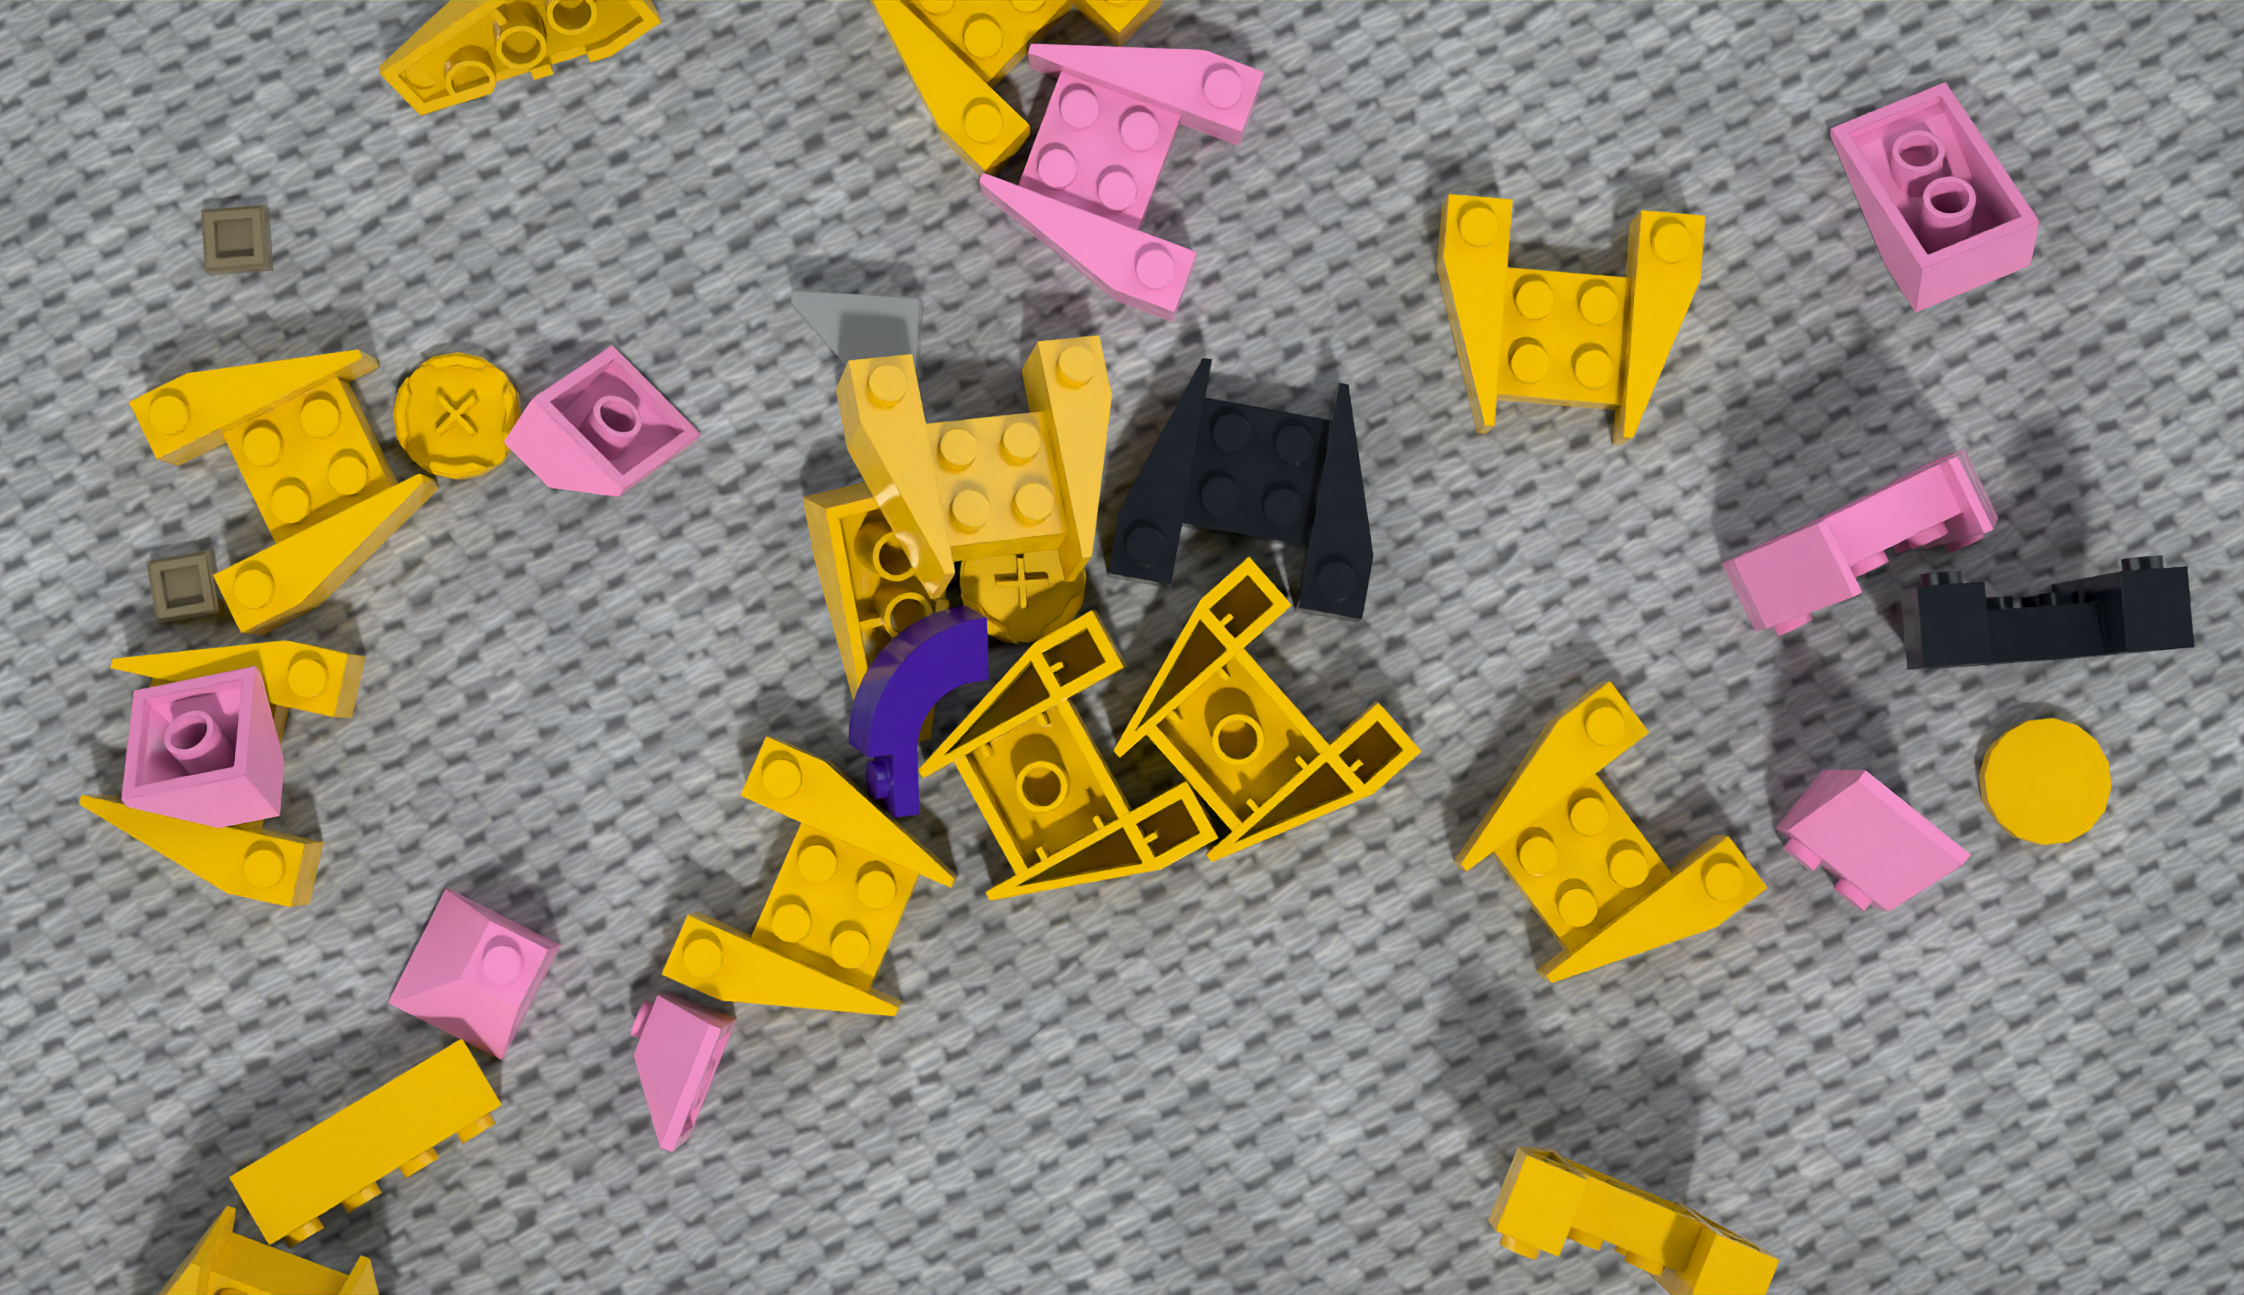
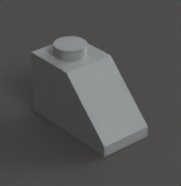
[791,290,924,382]

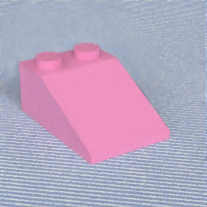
[1830,82,2040,313]
[1776,770,1971,912]

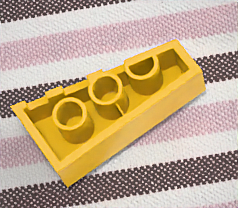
[229,1039,502,1249]

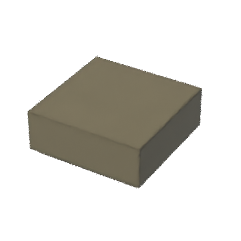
[201,205,274,275]
[146,550,225,625]

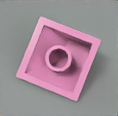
[504,345,701,497]
[121,666,284,828]
[388,888,561,1060]
[631,991,737,1152]

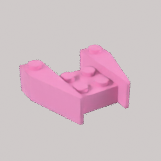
[979,44,1264,322]
[1722,448,1998,636]

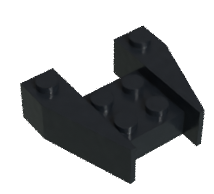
[1108,358,1374,623]
[1901,555,2195,670]

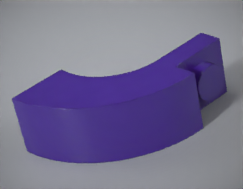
[848,605,989,817]

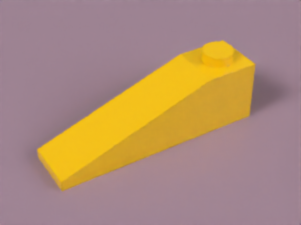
[379,0,662,116]
[802,482,955,742]

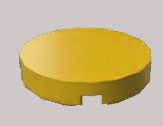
[393,352,522,480]
[960,549,1087,644]
[1979,718,2112,845]

